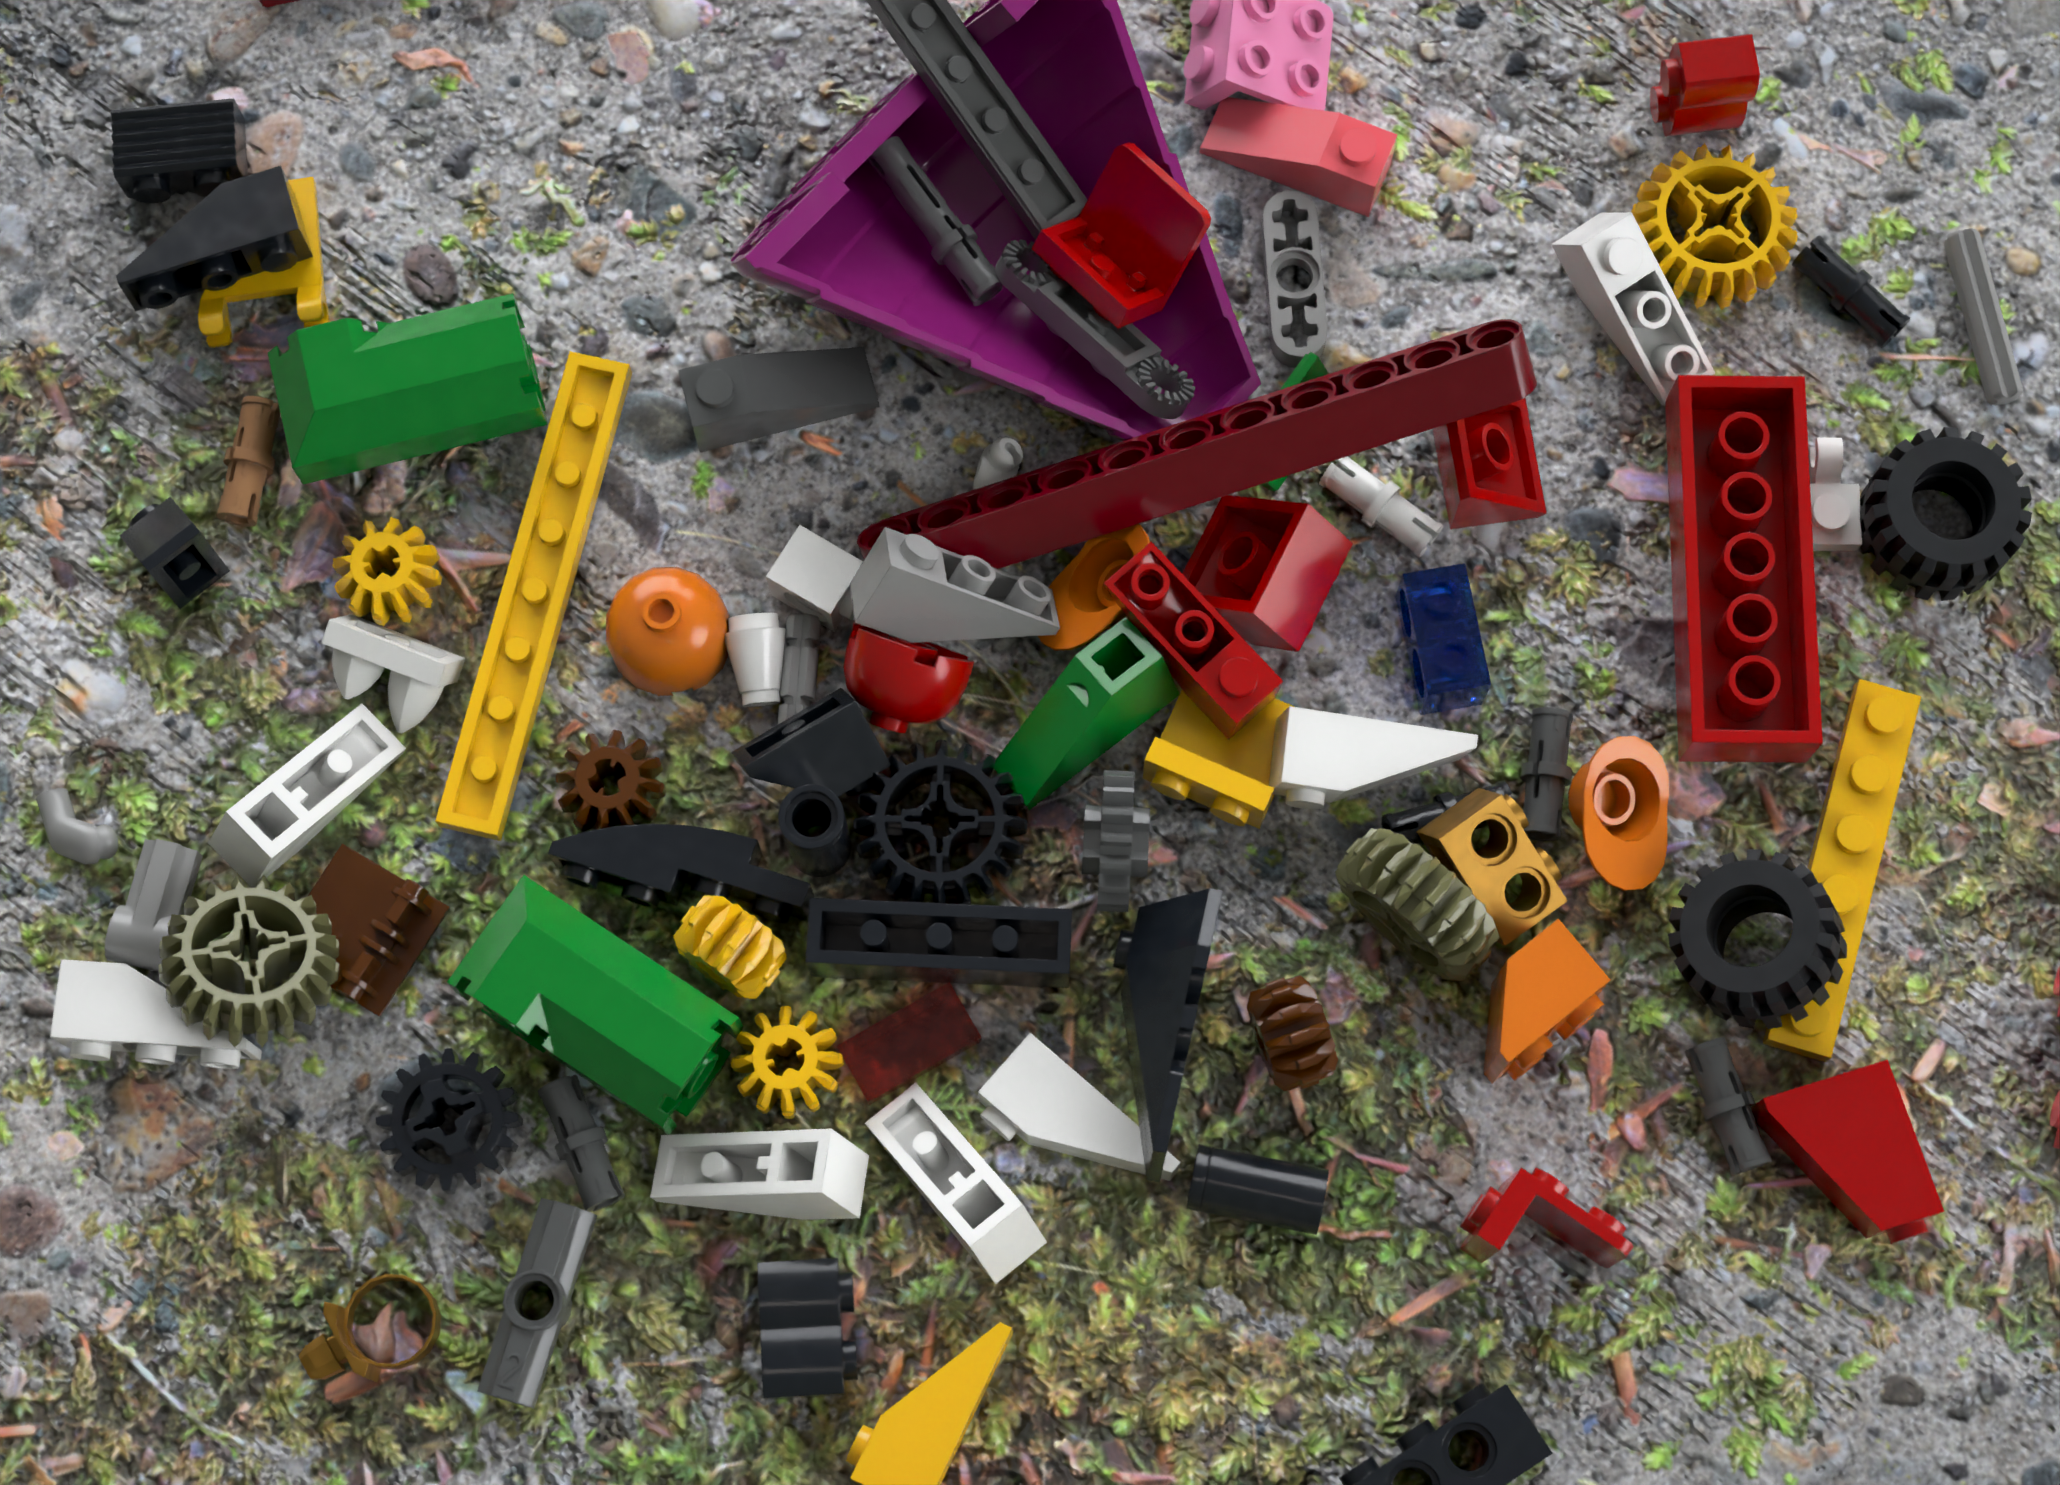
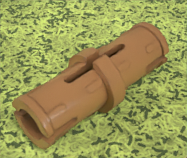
[216,396,281,527]

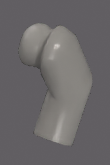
[36,788,118,865]

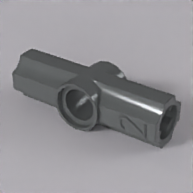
[477,1198,598,1409]

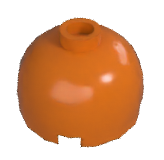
[606,567,730,696]

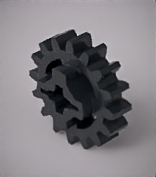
[376,1048,523,1194]

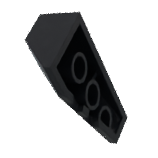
[1113,888,1223,1183]

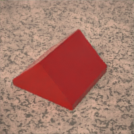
[1432,398,1547,529]

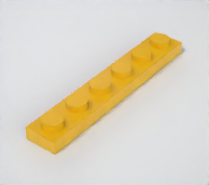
[1763,679,1922,1062]

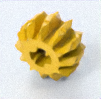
[332,517,442,627]
[673,895,787,999]
[731,1006,844,1119]

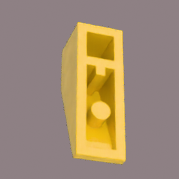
[846,1322,1013,1485]

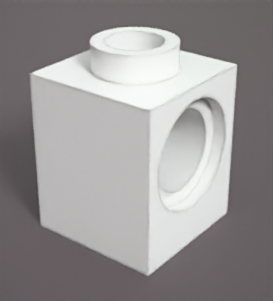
[766,525,863,632]

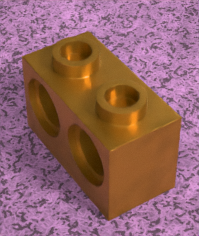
[1417,788,1567,946]

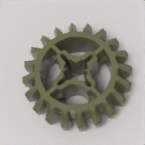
[1335,828,1500,981]
[158,875,339,1048]

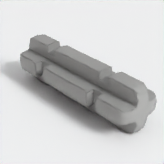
[778,613,821,724]

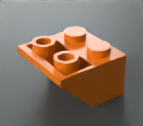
[1484,918,1610,1083]

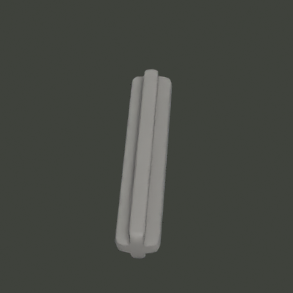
[1944,228,2023,405]

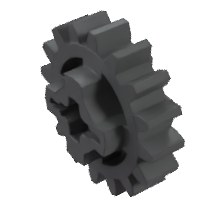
[1082,770,1150,912]

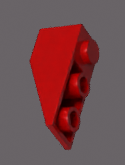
[1103,541,1283,740]

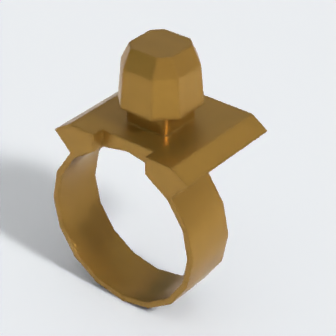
[298,1274,441,1382]

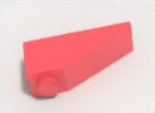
[1200,97,1398,217]

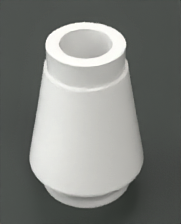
[725,613,786,707]

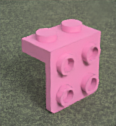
[1184,0,1333,110]

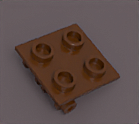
[308,844,450,1017]

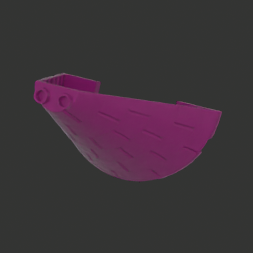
[730,0,1261,441]

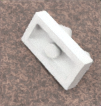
[322,614,465,733]

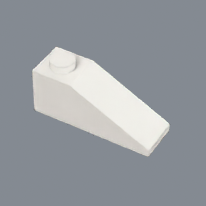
[208,703,406,888]
[1269,706,1478,809]
[978,1033,1181,1181]
[865,1082,1047,1284]
[650,1129,869,1220]

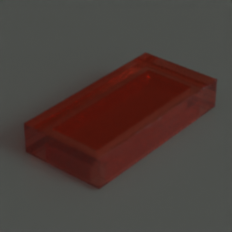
[836,982,982,1105]

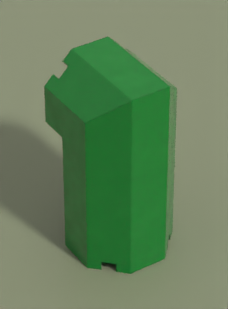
[268,293,547,485]
[447,875,743,1135]

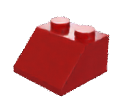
[1182,495,1353,652]

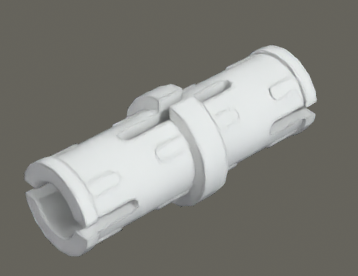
[1319,456,1443,558]

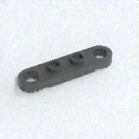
[995,239,1195,419]

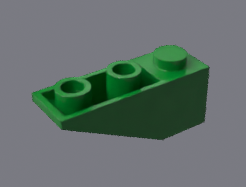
[994,617,1180,810]

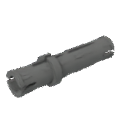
[867,136,1003,306]

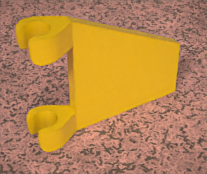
[198,177,330,348]

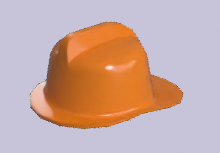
[1038,524,1150,651]
[1568,736,1669,891]

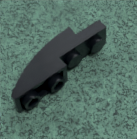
[548,824,815,924]

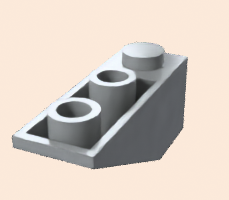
[850,527,1060,643]

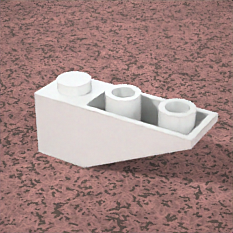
[1551,212,1715,406]
[50,959,262,1069]

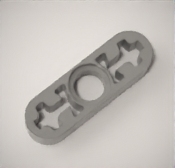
[1261,190,1328,368]

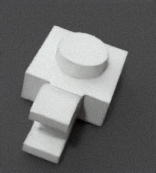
[1808,438,1862,551]

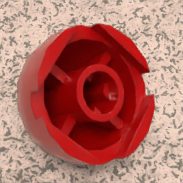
[843,623,974,733]

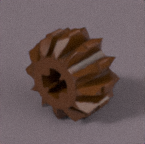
[555,729,666,832]
[1246,975,1338,1092]

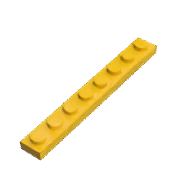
[435,351,632,841]

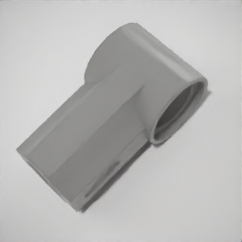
[104,839,203,972]

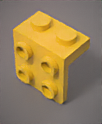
[1143,690,1295,829]

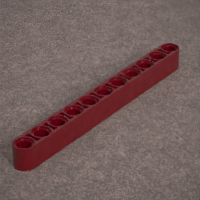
[857,319,1537,569]

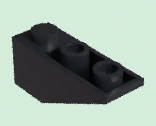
[116,166,313,311]

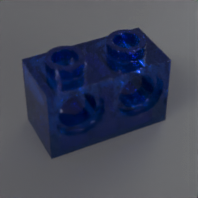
[1395,563,1491,715]

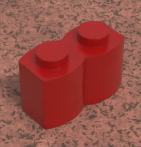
[1650,34,1760,136]

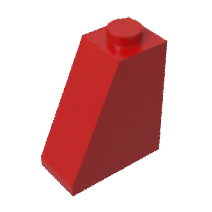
[1751,1059,1944,1244]

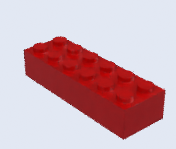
[1665,375,1823,763]

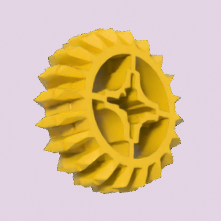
[1630,143,1798,310]

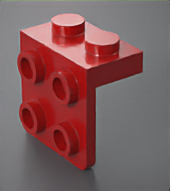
[1031,142,1211,329]
[1459,1168,1634,1268]

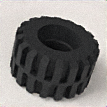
[1860,427,2032,601]
[1668,849,1847,1029]

